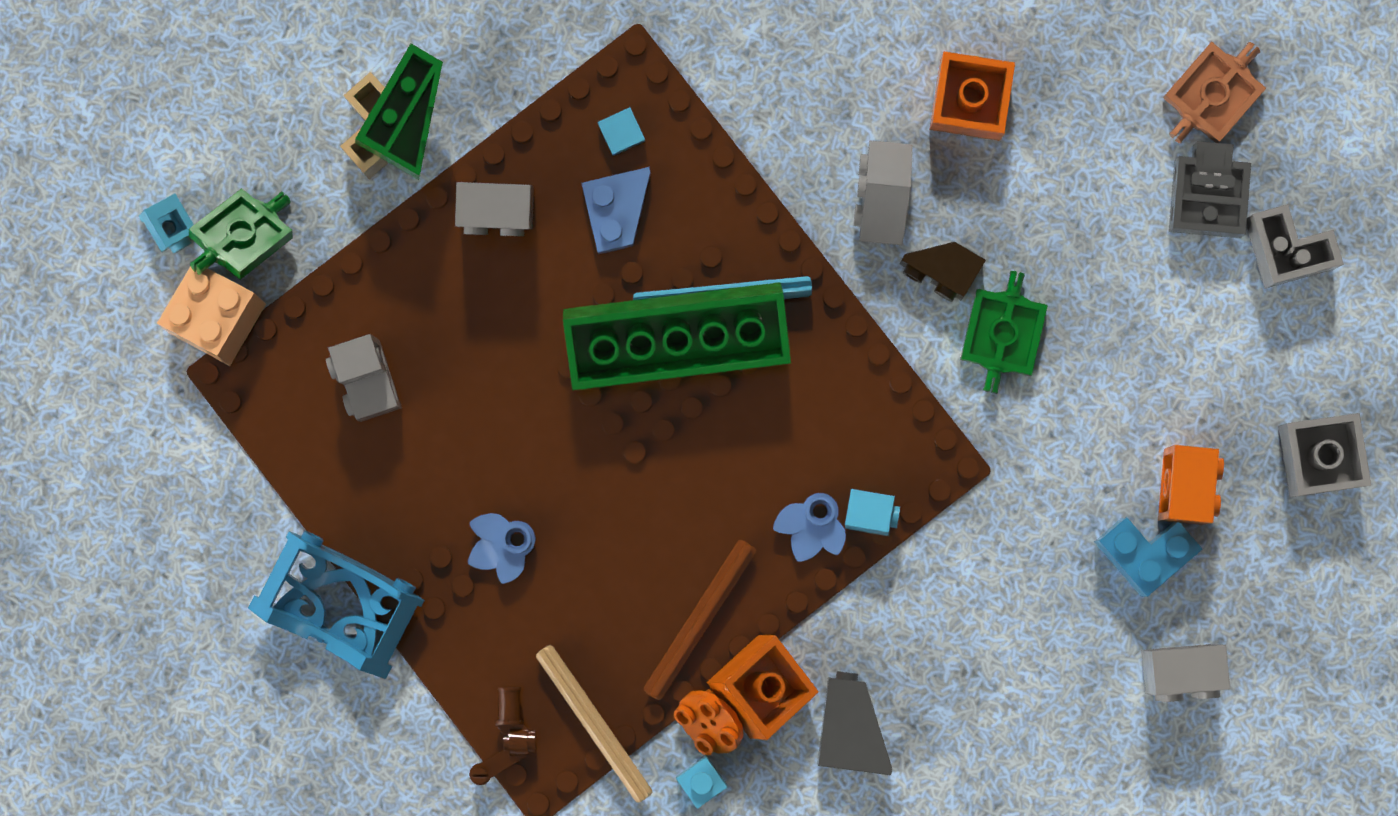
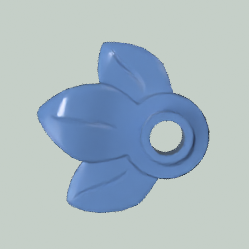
[773,493,846,562]
[468,513,536,584]

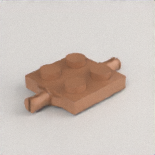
[1163,42,1266,143]

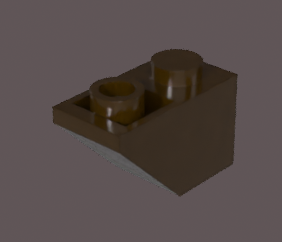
[900,242,986,302]

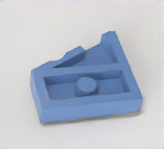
[582,167,651,254]

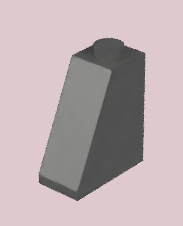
[817,671,892,775]

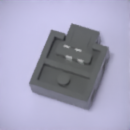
[1168,141,1251,238]

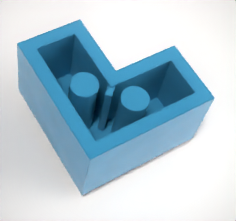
[1094,517,1203,597]

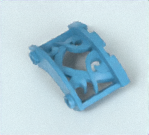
[248,531,425,679]

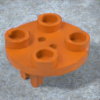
[674,689,744,755]

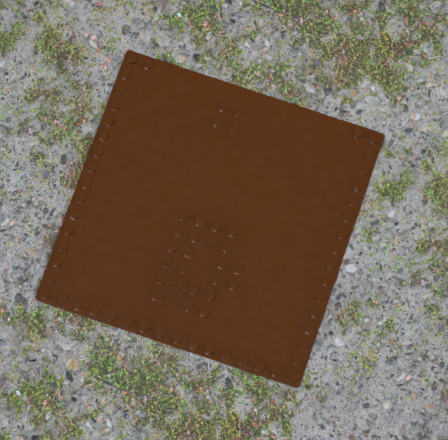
[187,24,990,816]

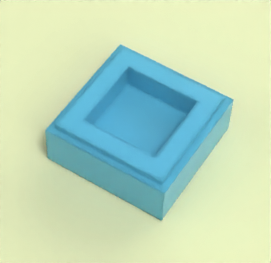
[597,107,645,156]

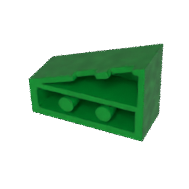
[355,43,443,180]

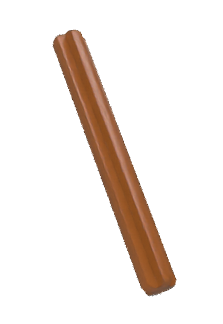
[644,540,756,700]

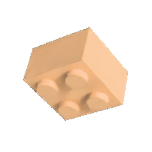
[157,266,266,366]

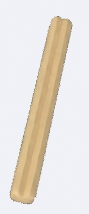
[536,645,652,803]

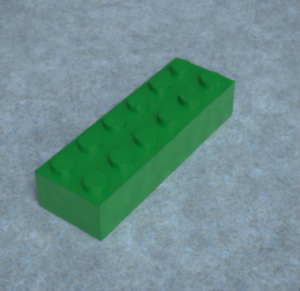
[563,282,791,390]

